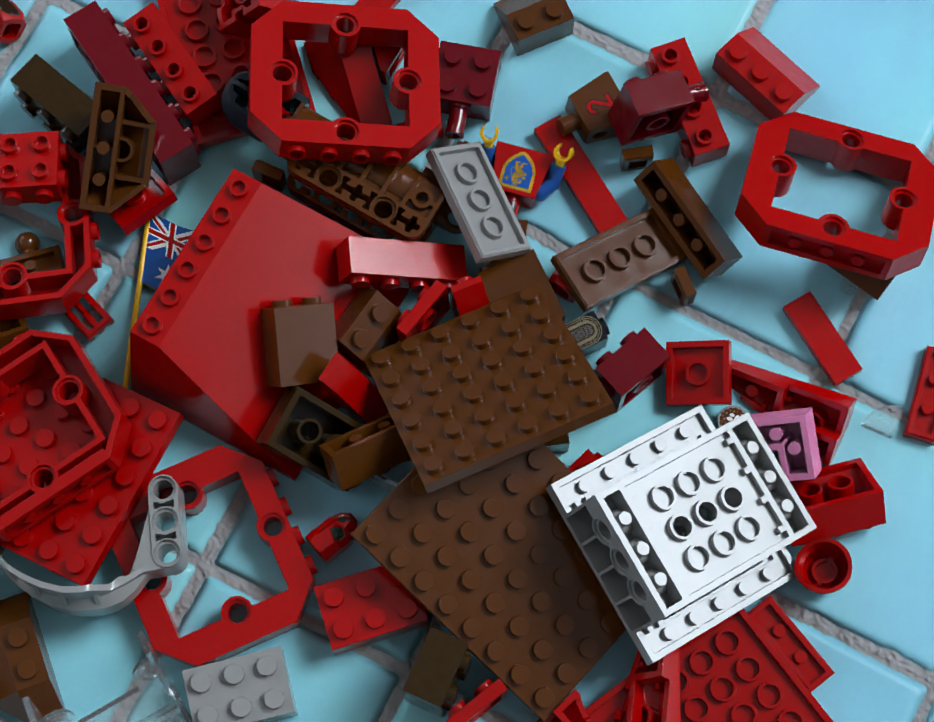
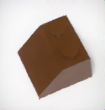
[493,0,574,56]
[335,288,401,377]

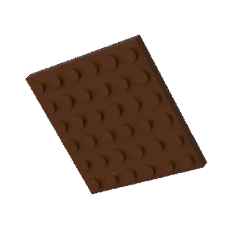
[364,282,616,494]

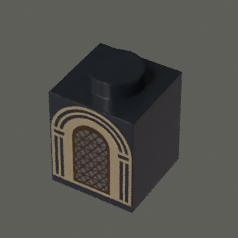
[565,310,610,356]

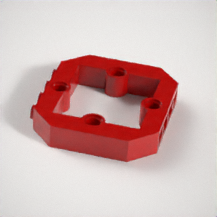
[247,0,441,166]
[734,112,934,280]
[0,147,102,321]
[0,329,132,542]
[112,445,318,667]

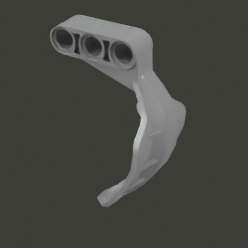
[0,474,189,617]

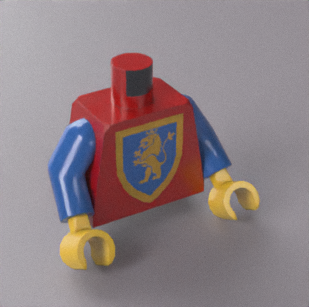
[480,124,575,217]

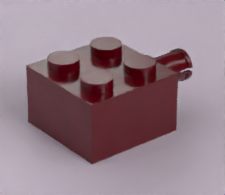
[439,41,501,140]
[607,69,709,146]
[594,327,670,413]

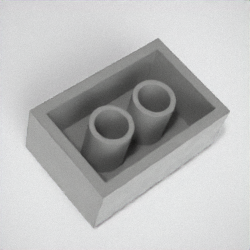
[182,646,298,722]

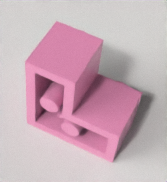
[750,407,822,481]

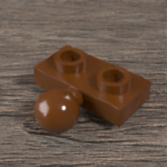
[0,232,65,285]

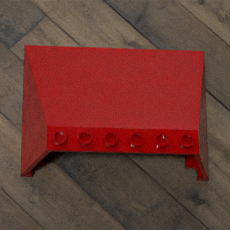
[130,169,409,481]

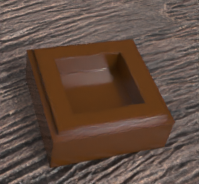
[619,145,654,172]
[252,160,287,192]
[670,265,697,307]

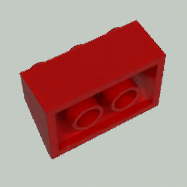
[712,27,820,120]
[790,458,886,547]

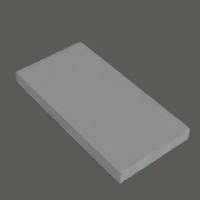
[426,142,532,264]

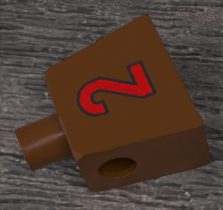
[556,71,620,144]

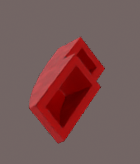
[318,352,388,425]

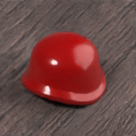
[794,538,852,594]

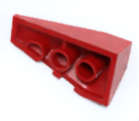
[304,31,393,125]

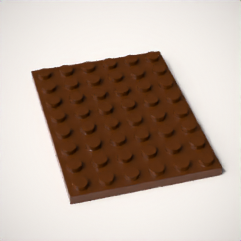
[350,444,627,721]

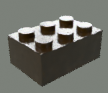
[10,54,93,156]
[256,386,363,492]
[403,627,472,717]

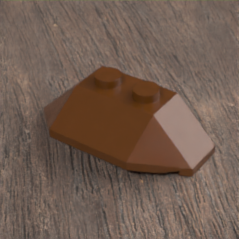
[79,82,157,213]
[0,592,67,722]

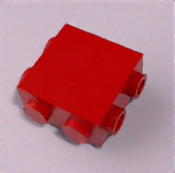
[0,131,70,206]

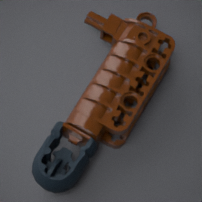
[221,71,468,242]

